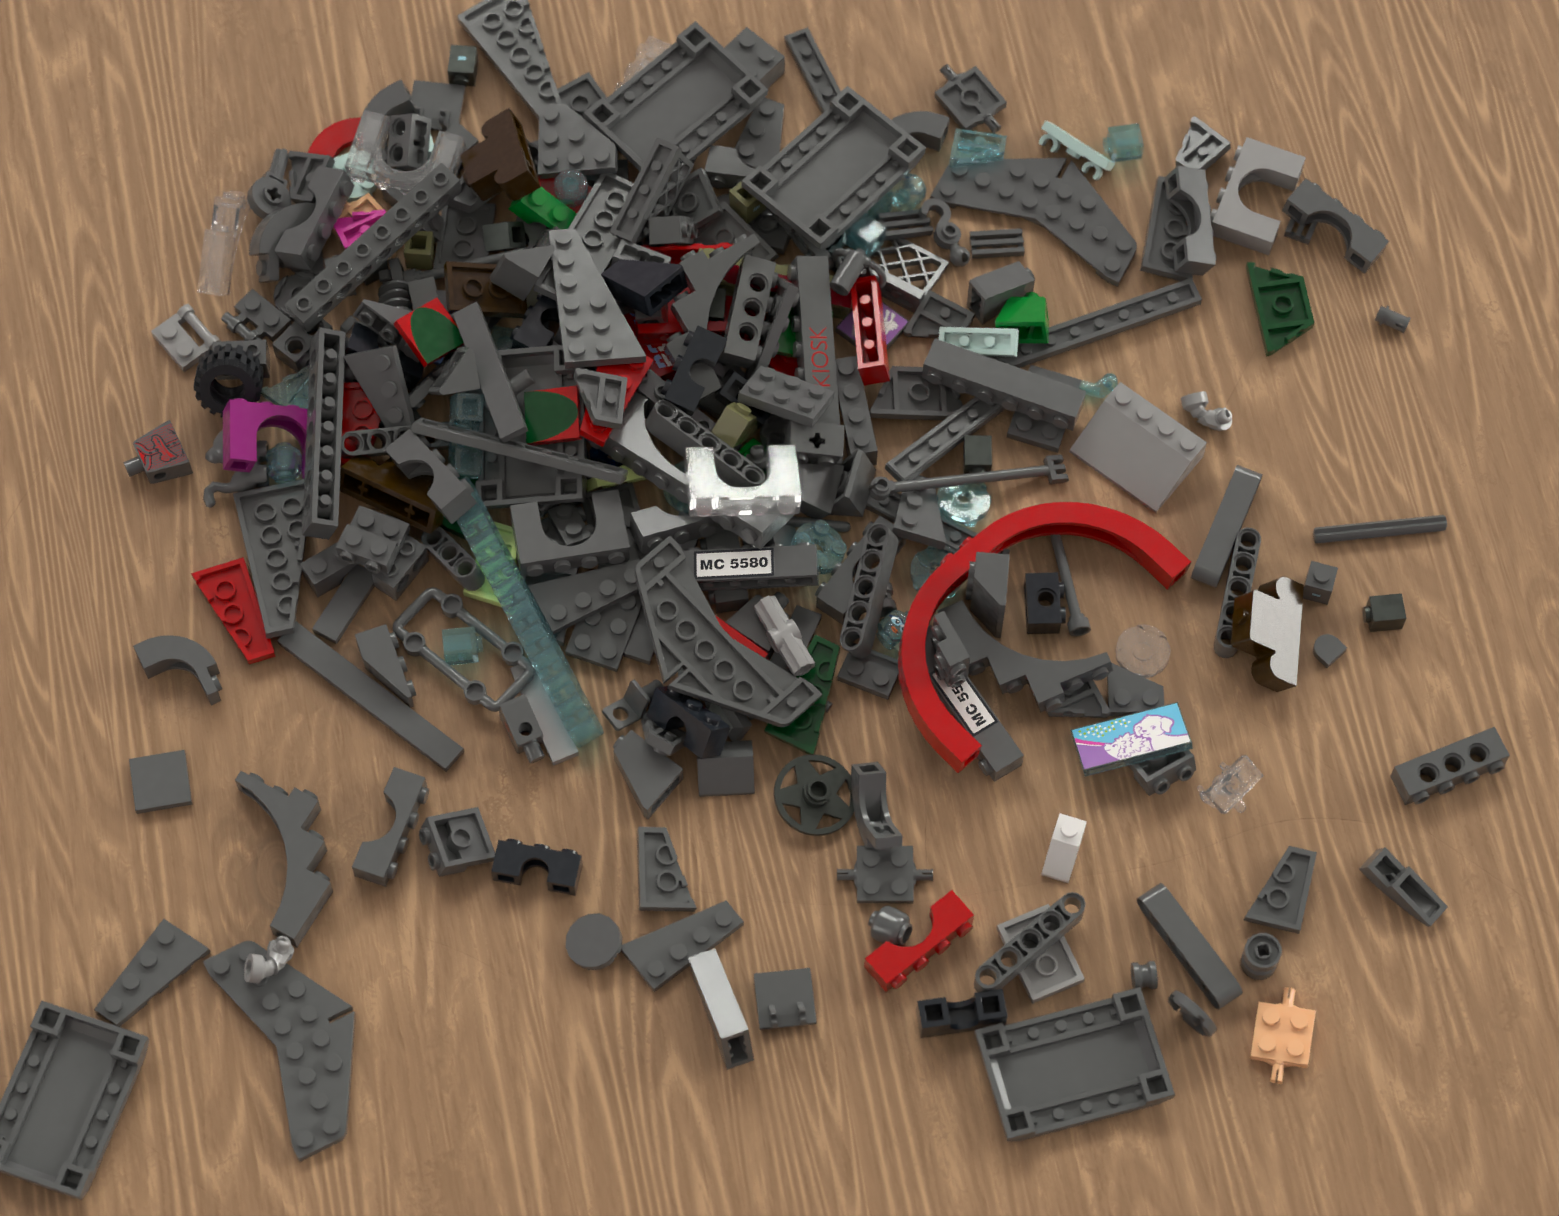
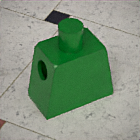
[995,292,1049,343]

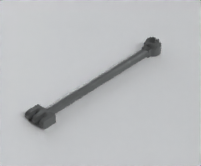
[869,455,1069,501]

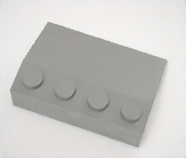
[1069,382,1207,513]

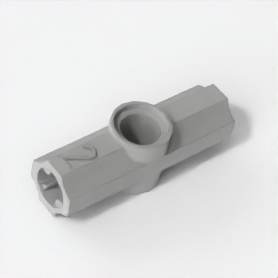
[754,595,815,676]

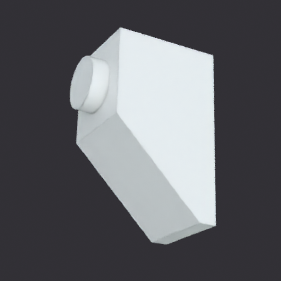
[1041,813,1087,883]

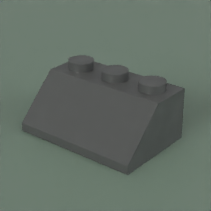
[965,552,1010,638]

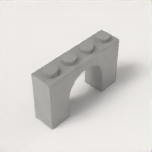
[1210,137,1306,255]

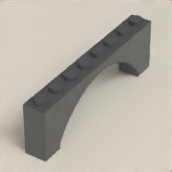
[586,392,801,550]

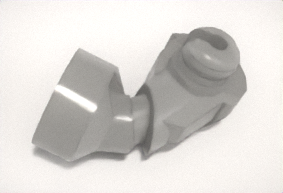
[1180,391,1232,431]
[244,936,294,983]

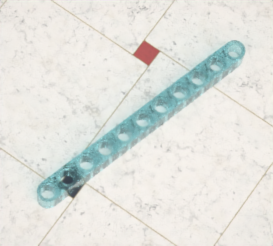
[456,477,604,748]

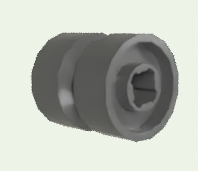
[1240,933,1282,980]

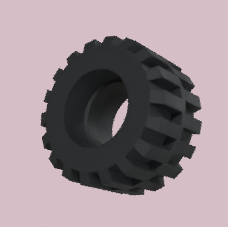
[194,344,264,417]

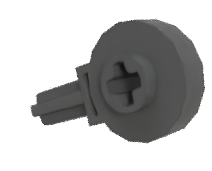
[247,148,291,219]

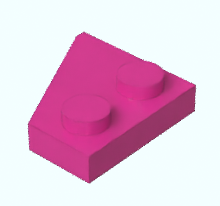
[334,209,386,250]

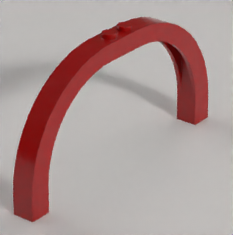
[898,502,1191,773]

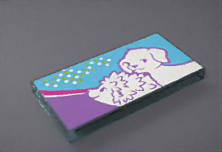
[1070,702,1193,777]

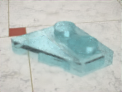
[261,365,309,409]

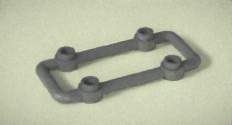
[392,587,536,712]

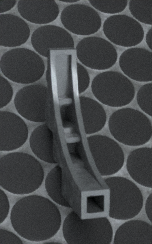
[663,233,760,403]
[937,600,1113,712]
[235,771,333,947]

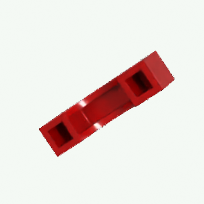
[864,890,974,992]

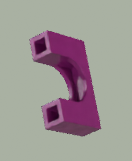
[223,398,307,479]

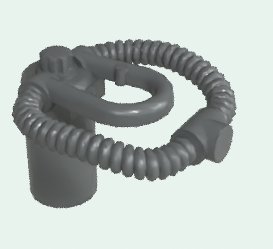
[830,248,887,296]

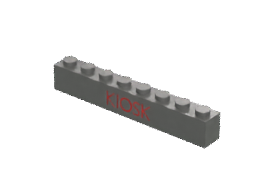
[787,256,843,464]

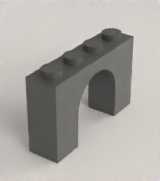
[510,489,630,577]

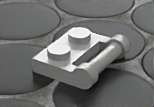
[151,304,221,372]

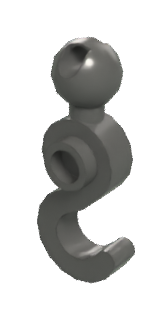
[918,198,970,267]

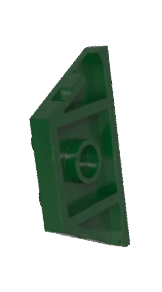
[1246,262,1315,356]

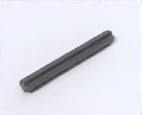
[1313,515,1447,543]

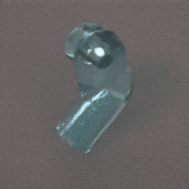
[1080,373,1118,398]

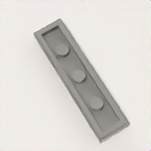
[510,658,579,766]

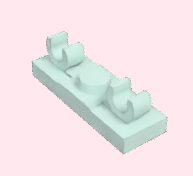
[1039,121,1115,180]
[939,327,1019,357]

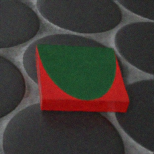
[393,297,465,368]
[524,385,582,446]

